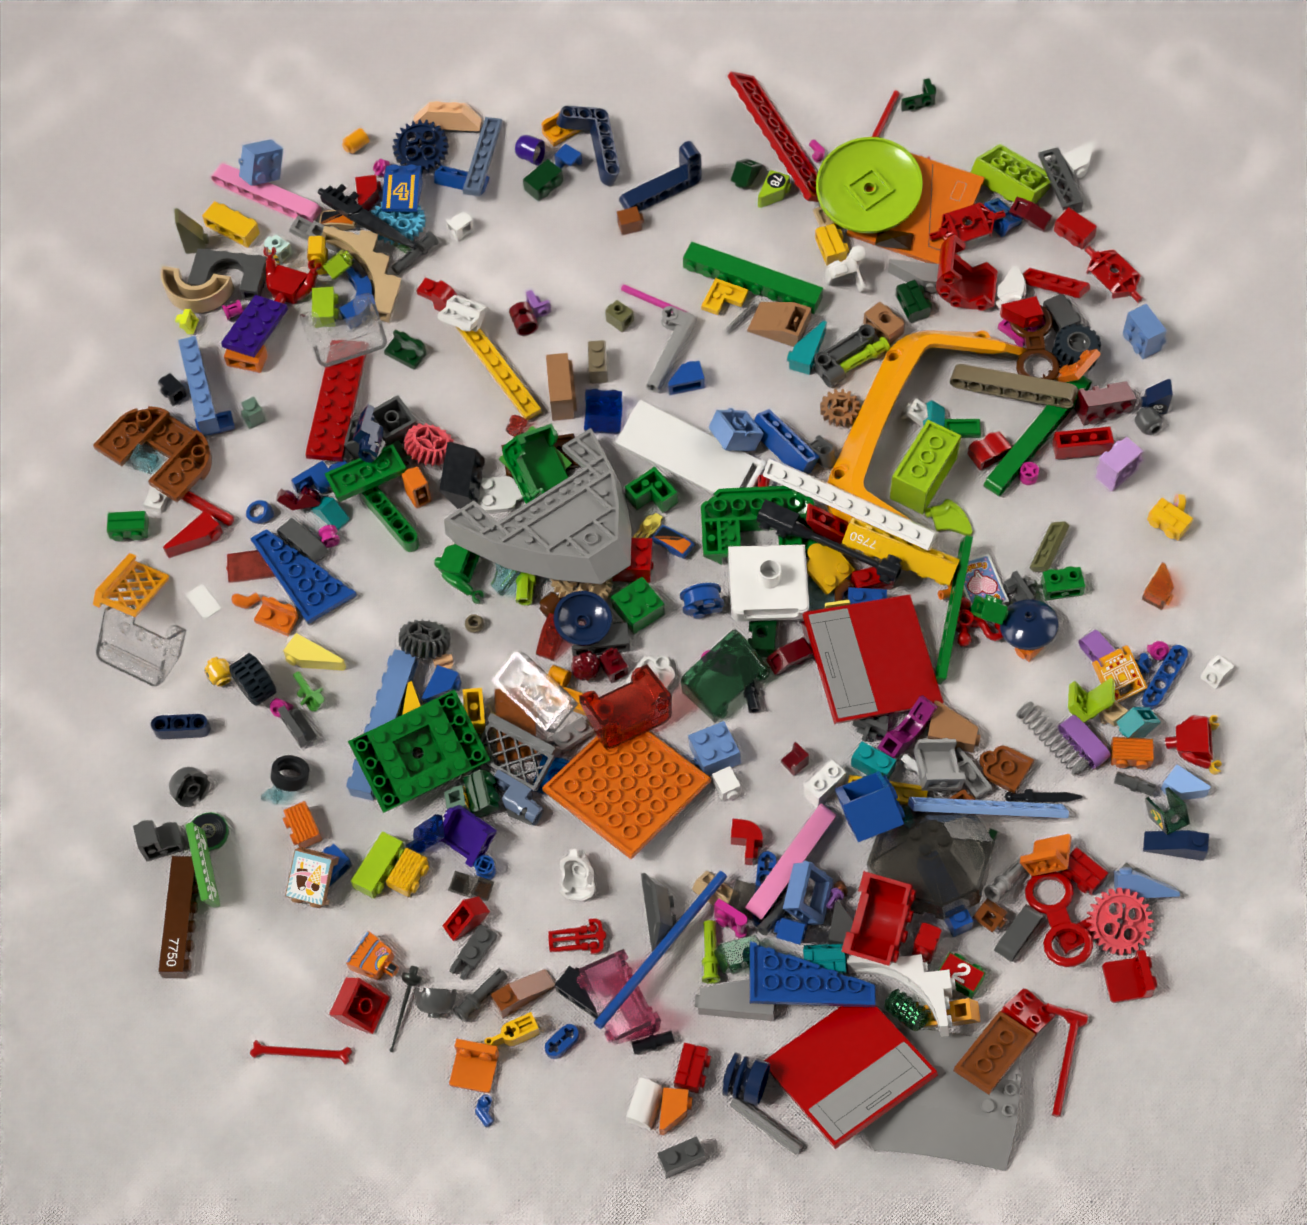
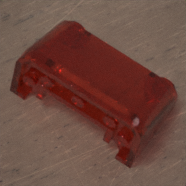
[579,664,672,749]

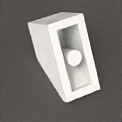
[1063,141,1094,180]

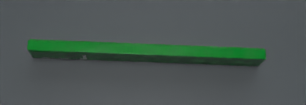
[935,535,973,684]

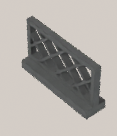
[480,713,562,792]

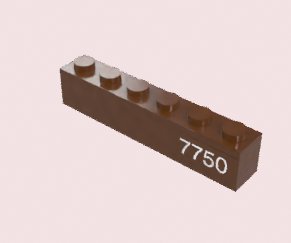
[158,856,199,979]

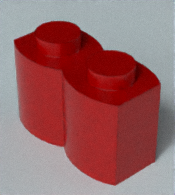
[967,431,1012,470]

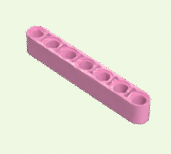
[211,163,322,223]
[745,803,837,920]

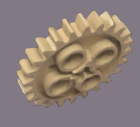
[551,578,613,601]

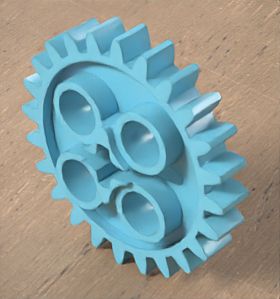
[371,202,426,245]

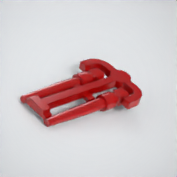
[548,918,607,955]

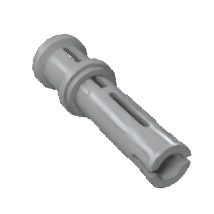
[984,859,1026,902]

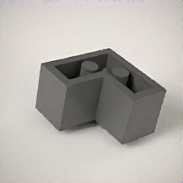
[133,820,185,862]

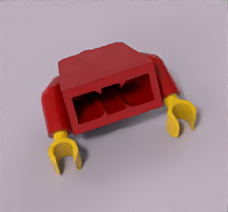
[1165,715,1222,775]

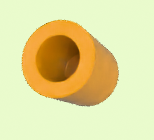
[342,128,370,154]

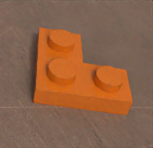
[1056,349,1101,382]

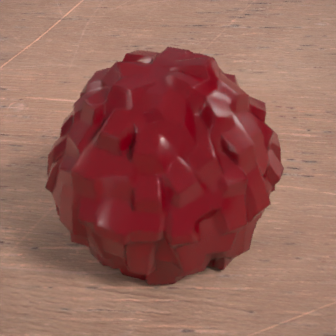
[571,651,601,681]

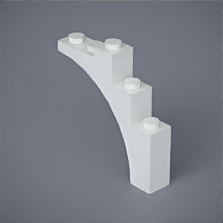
[846,948,956,1037]

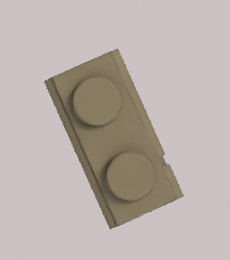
[588,340,608,383]

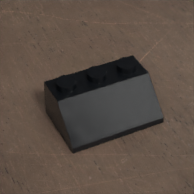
[439,442,485,509]

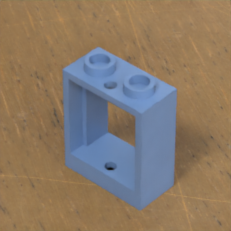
[783,861,834,925]

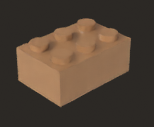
[546,353,577,421]

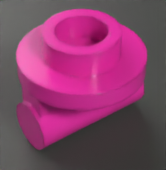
[373,159,390,178]
[1147,641,1169,660]
[270,698,293,718]

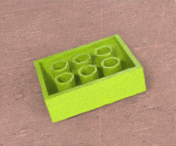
[970,144,1056,204]

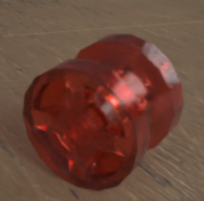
[506,415,528,437]

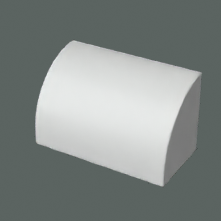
[626,1077,663,1130]

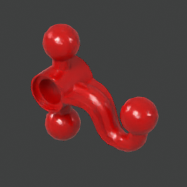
[956,597,1003,647]

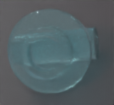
[261,785,283,805]

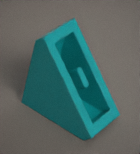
[310,497,350,531]

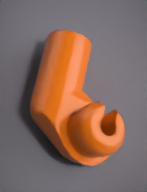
[231,593,261,609]

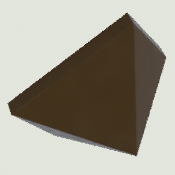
[875,230,914,251]

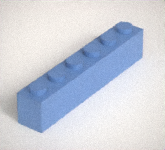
[178,335,220,435]

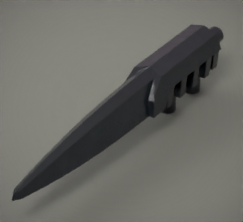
[318,184,417,248]

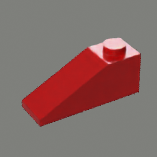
[806,503,849,544]
[163,511,223,558]

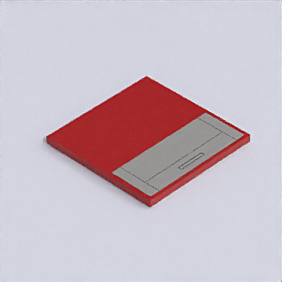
[802,594,943,724]
[764,1005,938,1149]

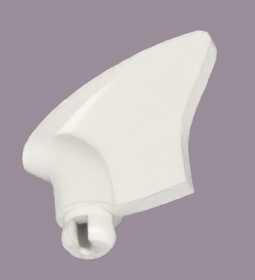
[995,266,1026,310]

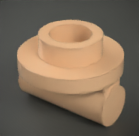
[433,654,453,670]

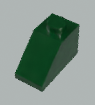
[730,158,763,189]

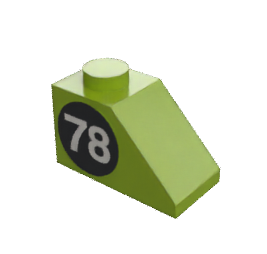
[758,170,792,208]

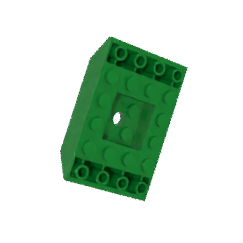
[348,690,490,813]

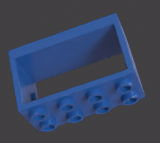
[835,771,905,842]

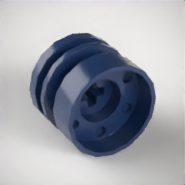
[722,1052,771,1106]

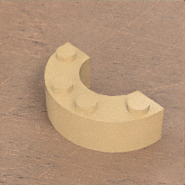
[161,266,234,313]

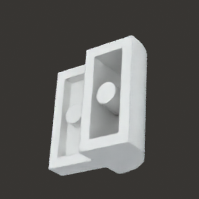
[437,295,487,332]

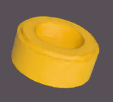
[1173,494,1186,511]

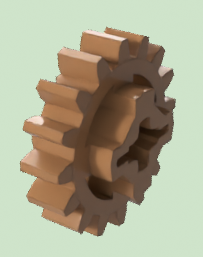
[820,389,860,427]

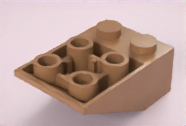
[747,302,811,347]

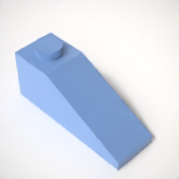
[1114,867,1180,898]

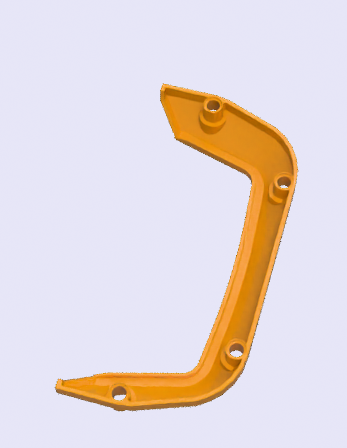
[827,330,1026,571]

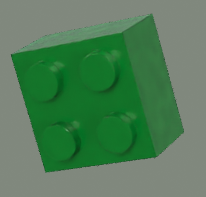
[611,577,665,634]

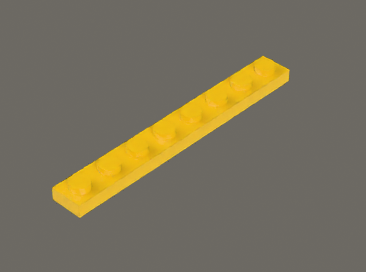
[455,326,542,421]

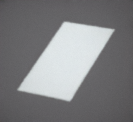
[185,583,222,620]

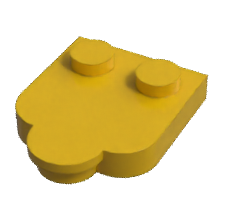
[806,543,855,595]

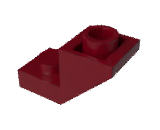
[1009,196,1052,232]
[276,487,321,510]
[765,637,814,675]

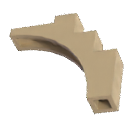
[322,226,401,323]

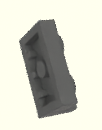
[278,706,317,748]

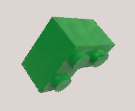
[625,467,678,513]

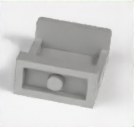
[913,738,966,791]

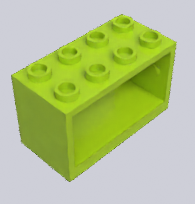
[890,420,961,515]

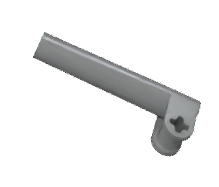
[646,306,697,393]

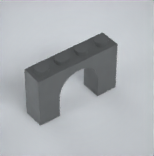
[187,249,267,301]

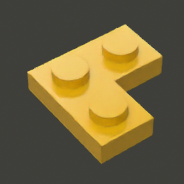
[701,278,748,315]

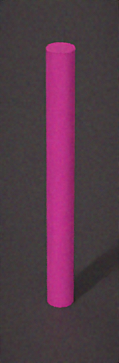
[621,284,687,313]

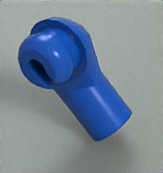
[475,1094,494,1128]

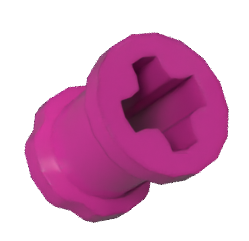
[222,300,243,321]

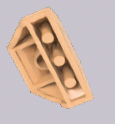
[413,101,482,131]

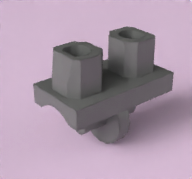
[1003,571,1038,603]
[852,715,889,742]

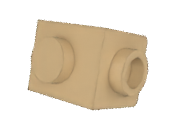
[812,206,837,227]

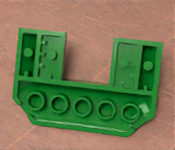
[701,486,817,565]

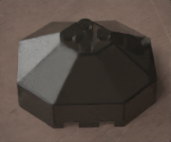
[867,805,995,920]

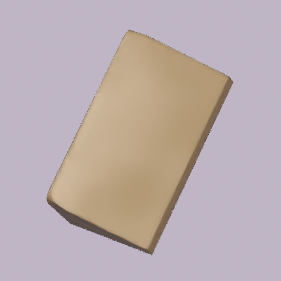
[692,871,739,906]

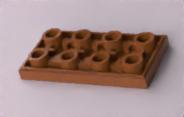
[495,686,537,763]

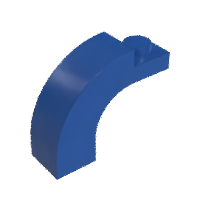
[339,267,374,330]

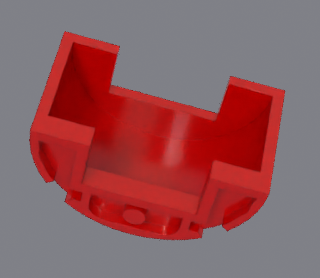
[936,234,998,311]
[841,871,916,966]

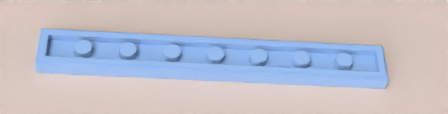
[908,797,1069,818]

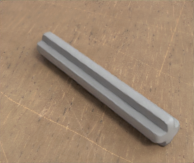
[730,1097,803,1155]

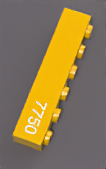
[842,517,960,585]

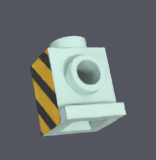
[263,234,293,264]

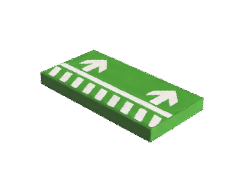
[185,822,221,908]

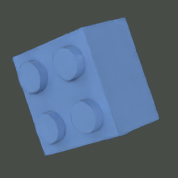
[238,139,283,186]
[1123,304,1167,359]
[708,408,764,451]
[688,721,741,776]

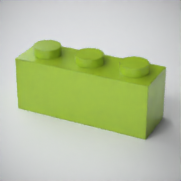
[351,831,405,899]

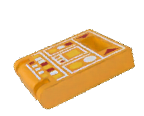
[1092,645,1148,703]

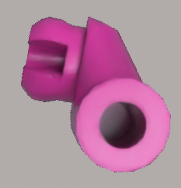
[809,139,825,162]

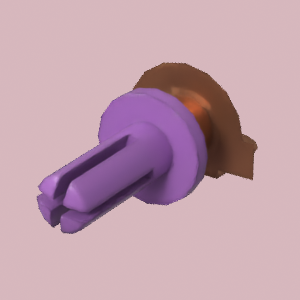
[826,880,848,909]

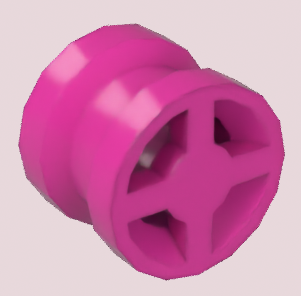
[1019,462,1039,485]
[318,525,340,548]

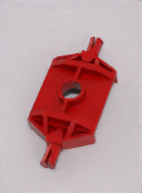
[929,203,1006,242]
[1084,246,1143,303]

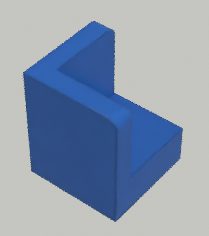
[555,144,582,168]

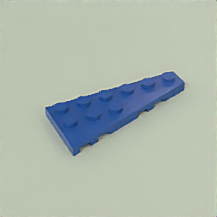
[749,941,875,1007]

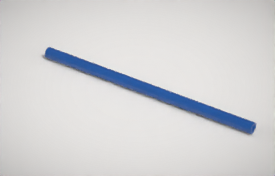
[594,871,727,1029]

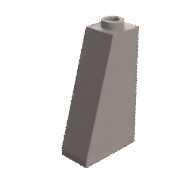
[695,979,774,1021]

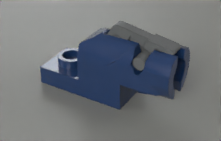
[352,404,386,463]

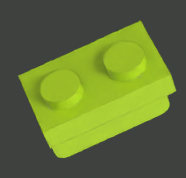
[1068,678,1115,723]

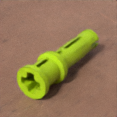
[838,336,890,373]
[701,920,720,984]

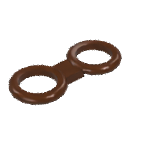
[1009,305,1060,381]

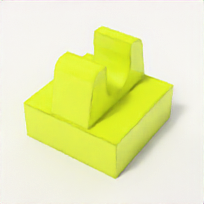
[175,309,199,334]

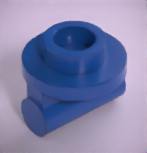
[1135,653,1152,674]

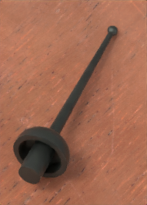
[390,965,422,1052]

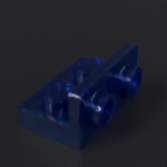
[406,814,445,853]

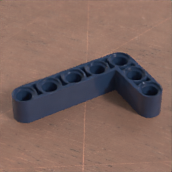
[556,105,620,186]
[619,141,702,212]

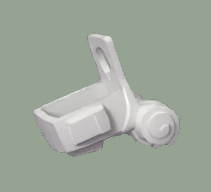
[825,246,866,292]

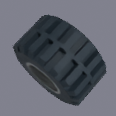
[1052,324,1101,371]
[229,653,277,706]

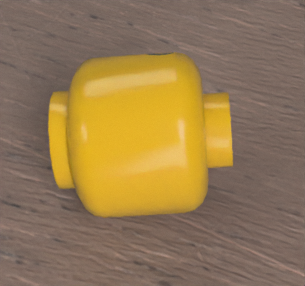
[204,657,232,687]

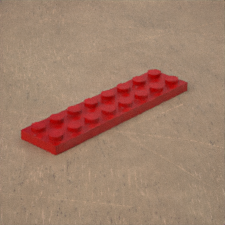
[305,340,368,462]

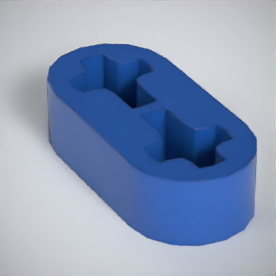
[545,1024,579,1059]

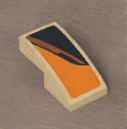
[319,210,357,231]

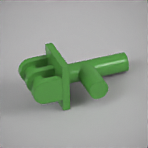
[293,671,324,712]

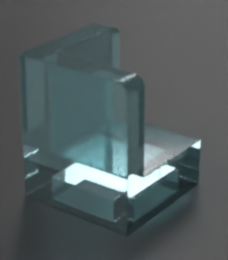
[130,444,159,474]

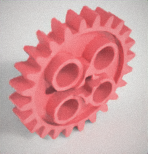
[1086,888,1154,955]

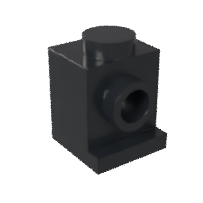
[158,373,187,406]

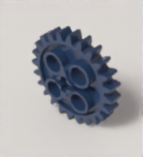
[392,119,449,174]

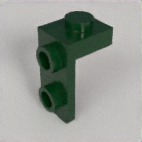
[901,78,936,112]

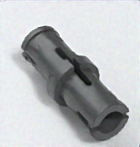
[1114,771,1156,797]

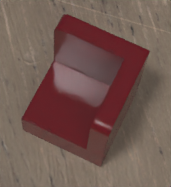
[781,742,809,776]

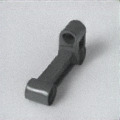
[814,324,875,387]

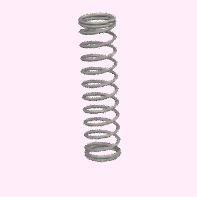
[1016,701,1089,776]

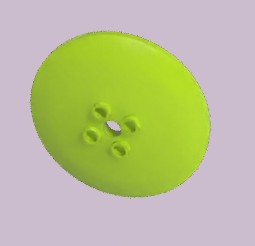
[816,137,923,234]

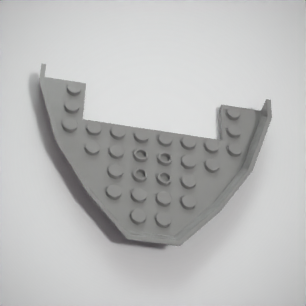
[444,428,632,584]

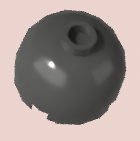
[169,767,210,807]
[415,987,457,1018]

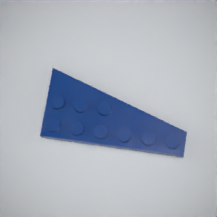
[250,529,357,624]

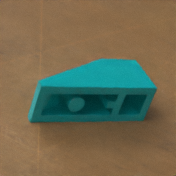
[787,321,827,375]

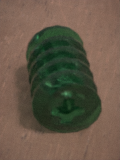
[884,988,932,1031]

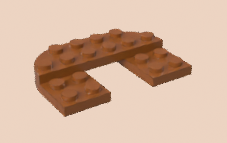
[93,406,212,503]

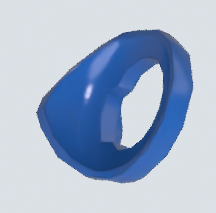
[246,500,274,524]

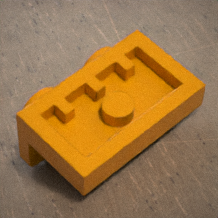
[541,111,582,147]

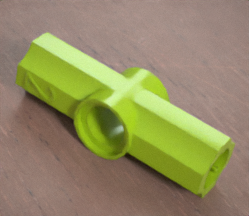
[516,571,536,606]

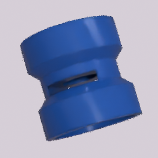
[474,855,496,881]

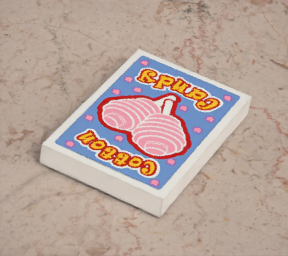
[963,553,1009,609]

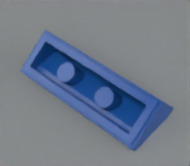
[434,165,490,195]

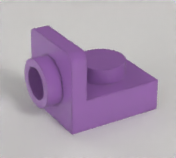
[526,290,551,318]

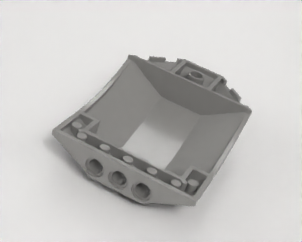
[861,1028,1021,1171]

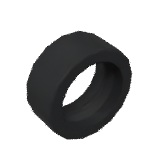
[270,755,310,792]

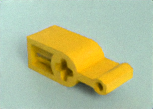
[484,1012,540,1046]

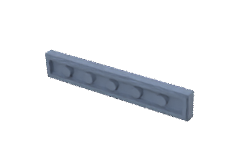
[463,117,502,196]

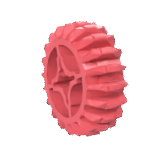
[404,422,454,467]

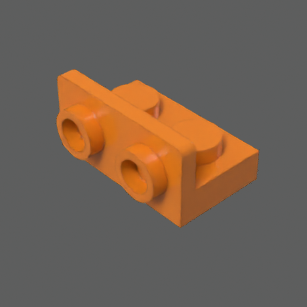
[254,596,299,636]

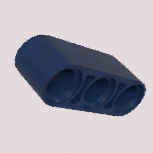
[151,714,211,739]

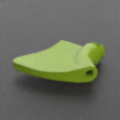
[925,499,972,536]

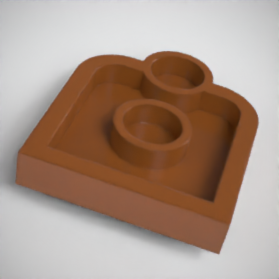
[979,746,1034,793]

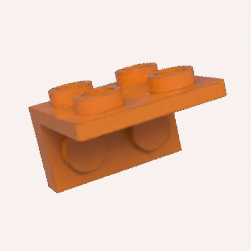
[1020,834,1072,876]
[449,1039,499,1093]

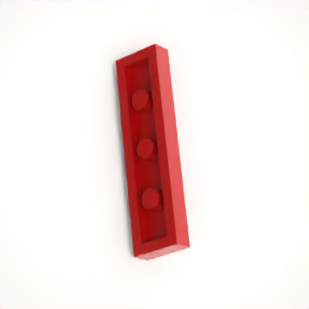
[1022,268,1090,298]

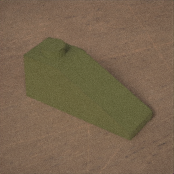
[174,208,209,254]

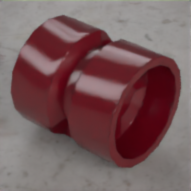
[509,302,539,336]

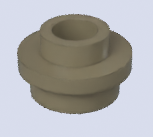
[465,614,484,633]

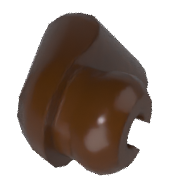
[834,579,855,602]

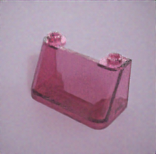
[577,949,661,1045]

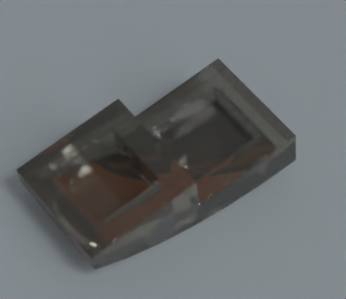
[448,870,494,901]

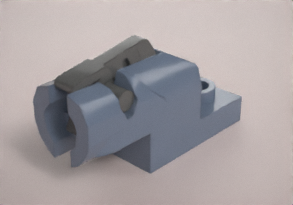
[494,769,544,826]

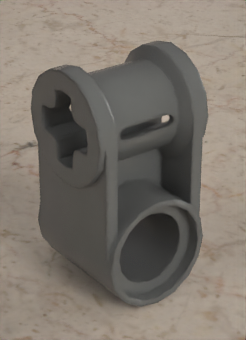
[807,435,837,468]

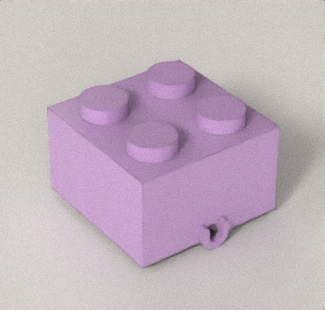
[1095,436,1143,492]

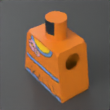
[346,931,399,980]

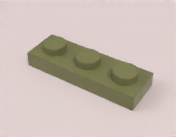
[1029,521,1069,572]

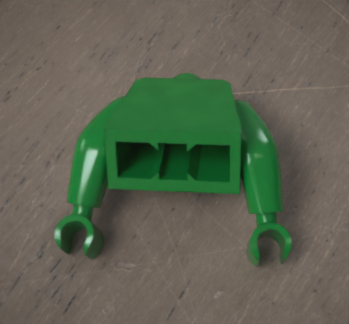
[434,544,484,604]

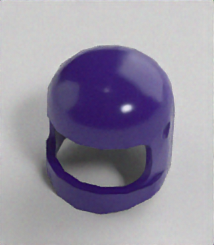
[515,135,545,165]

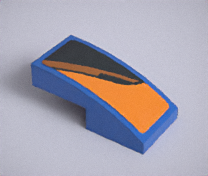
[652,525,695,559]

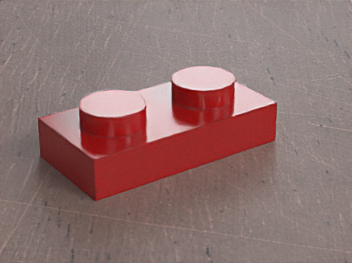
[1055,916,1094,955]

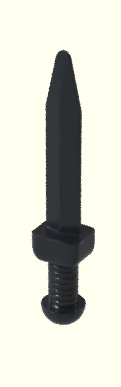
[1005,789,1083,803]

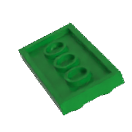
[324,444,407,502]

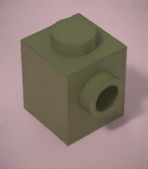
[605,300,634,332]

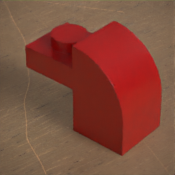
[416,277,457,312]
[731,819,763,866]

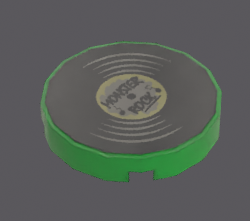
[192,812,229,851]

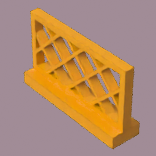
[92,553,170,618]

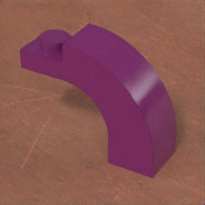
[877,695,938,759]

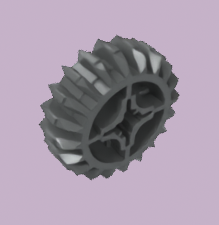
[398,619,451,660]

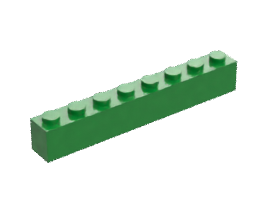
[683,241,823,314]

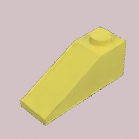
[283,633,346,671]

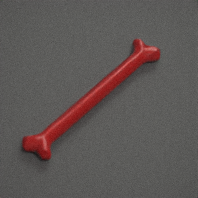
[250,1040,352,1065]

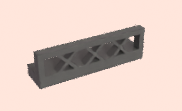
[1038,147,1084,213]

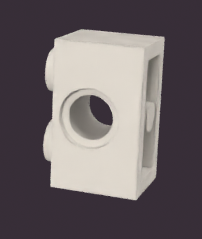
[804,760,846,807]

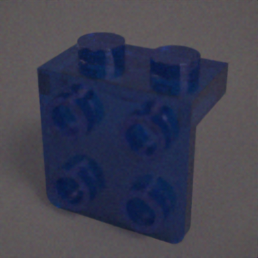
[584,389,623,434]

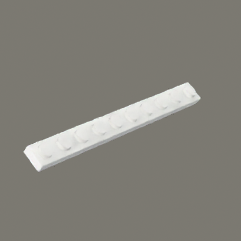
[763,458,937,550]

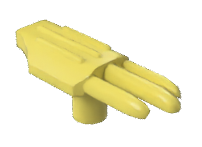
[632,513,663,538]

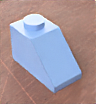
[1161,765,1211,800]

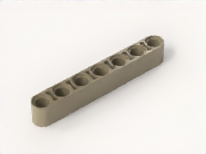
[950,364,1078,408]

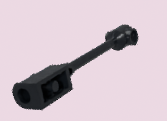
[757,499,903,585]

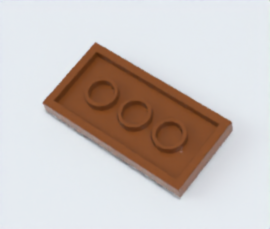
[953,1011,1035,1095]

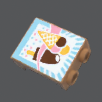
[285,847,339,908]

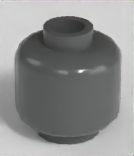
[1135,407,1163,435]

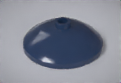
[554,591,612,646]
[1000,599,1059,650]

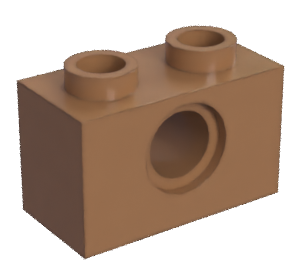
[863,301,905,345]

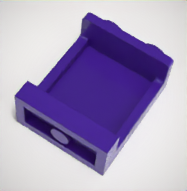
[434,805,497,868]

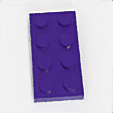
[221,295,288,357]

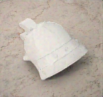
[558,849,595,901]

